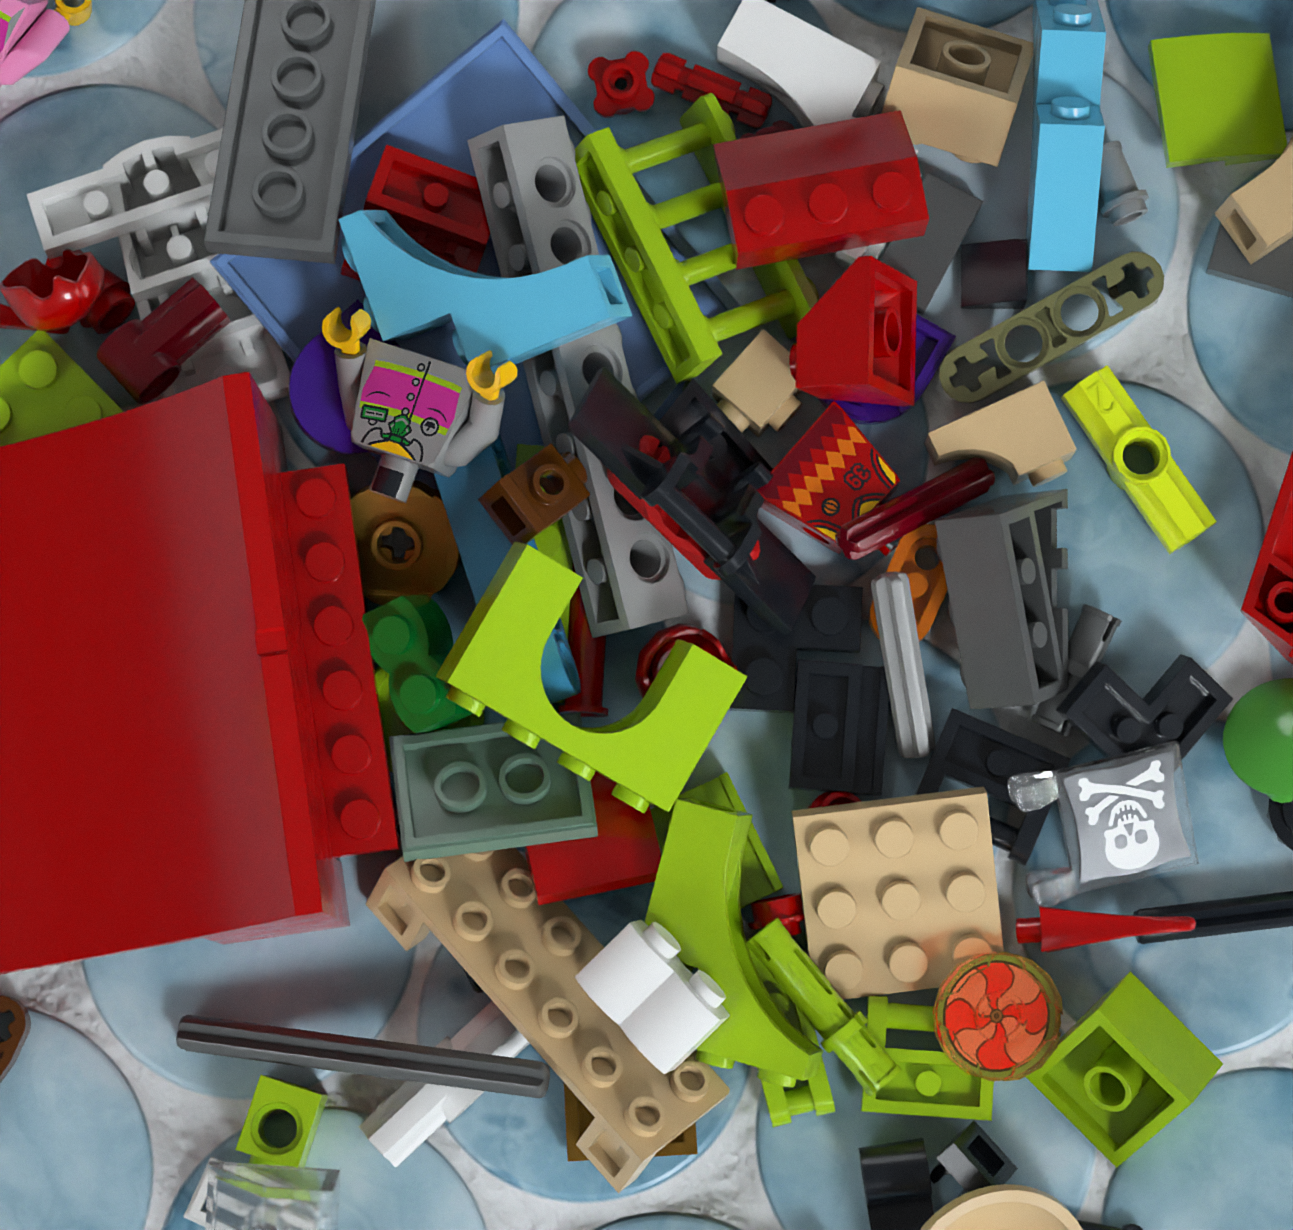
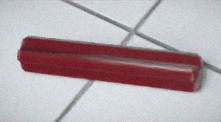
[835,457,995,560]

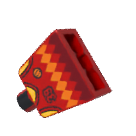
[757,401,903,557]

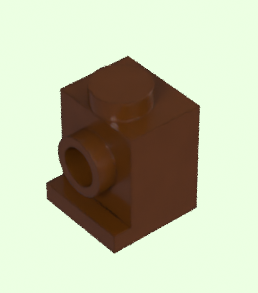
[478,443,591,545]

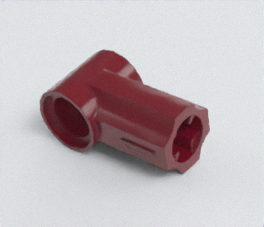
[96,277,231,405]

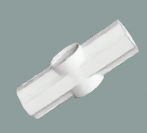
[358,1001,530,1167]

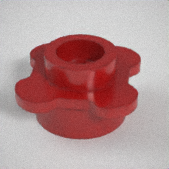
[588,51,655,118]

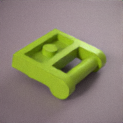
[861,995,994,1121]

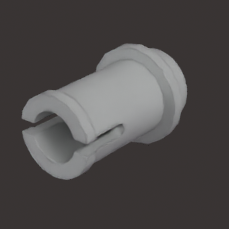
[1099,141,1149,226]

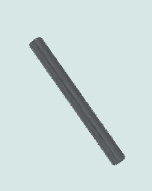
[176,1015,550,1098]

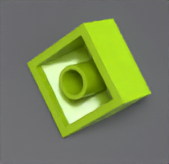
[1024,971,1223,1168]

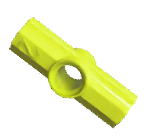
[1061,365,1217,555]

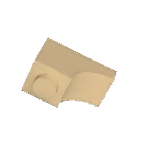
[924,381,1077,487]

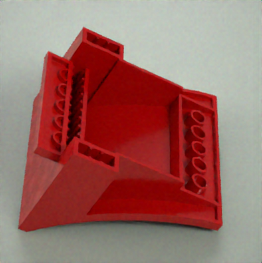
[0,372,399,975]

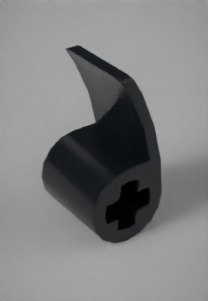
[858,1138,934,1230]

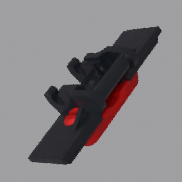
[568,367,816,636]

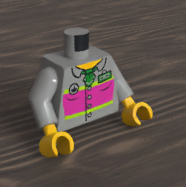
[322,306,518,503]

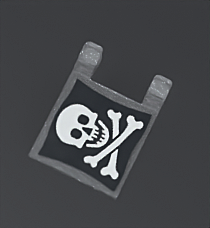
[1007,741,1199,907]

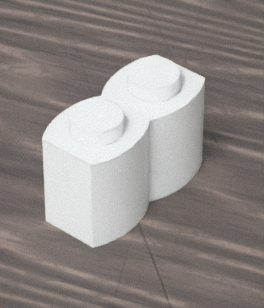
[575,920,730,1074]

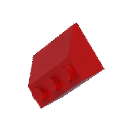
[713,110,929,270]

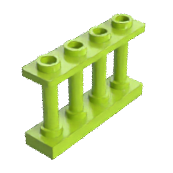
[575,93,819,384]

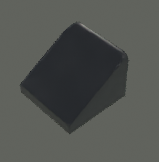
[961,239,1028,309]

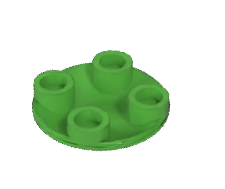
[1223,678,1293,803]

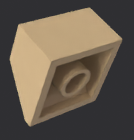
[881,7,1033,167]

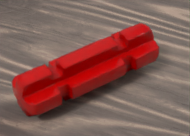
[651,52,773,129]

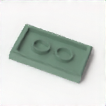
[389,712,598,862]

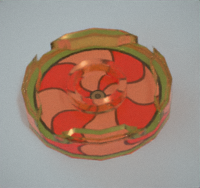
[933,951,1063,1082]

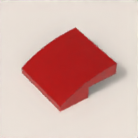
[340,144,490,281]
[525,771,661,905]

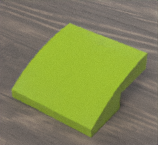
[1148,33,1287,168]

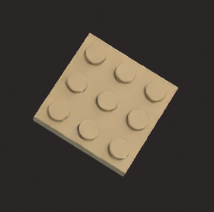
[791,786,1004,1000]

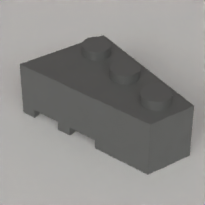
[935,489,1068,709]

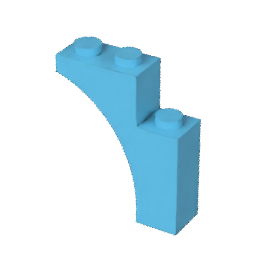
[1025,0,1106,272]
[338,210,632,372]

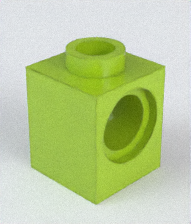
[235,1075,328,1178]

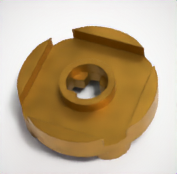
[351,480,461,605]

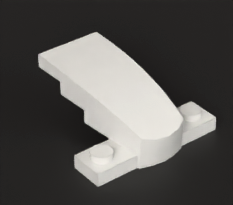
[26,128,290,402]

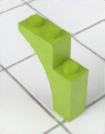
[645,798,823,1087]

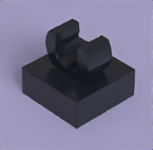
[930,1120,1018,1198]

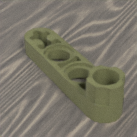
[939,252,1164,404]

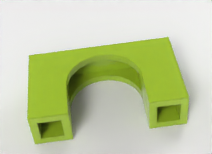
[435,541,747,814]

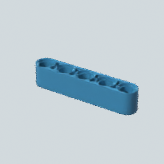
[434,432,581,704]

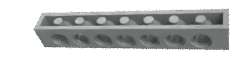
[467,115,689,638]

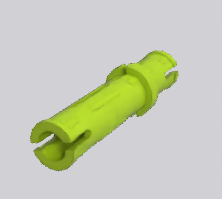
[745,917,902,1096]

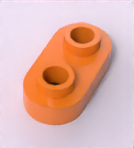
[869,524,948,642]

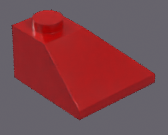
[789,256,917,407]

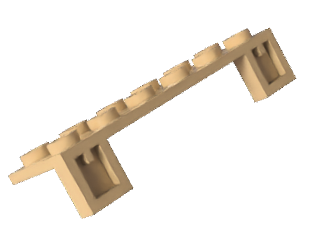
[366,848,730,1193]

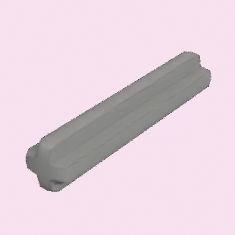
[871,572,936,758]

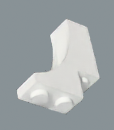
[717,0,922,269]

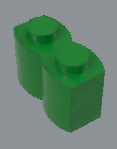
[362,595,473,733]

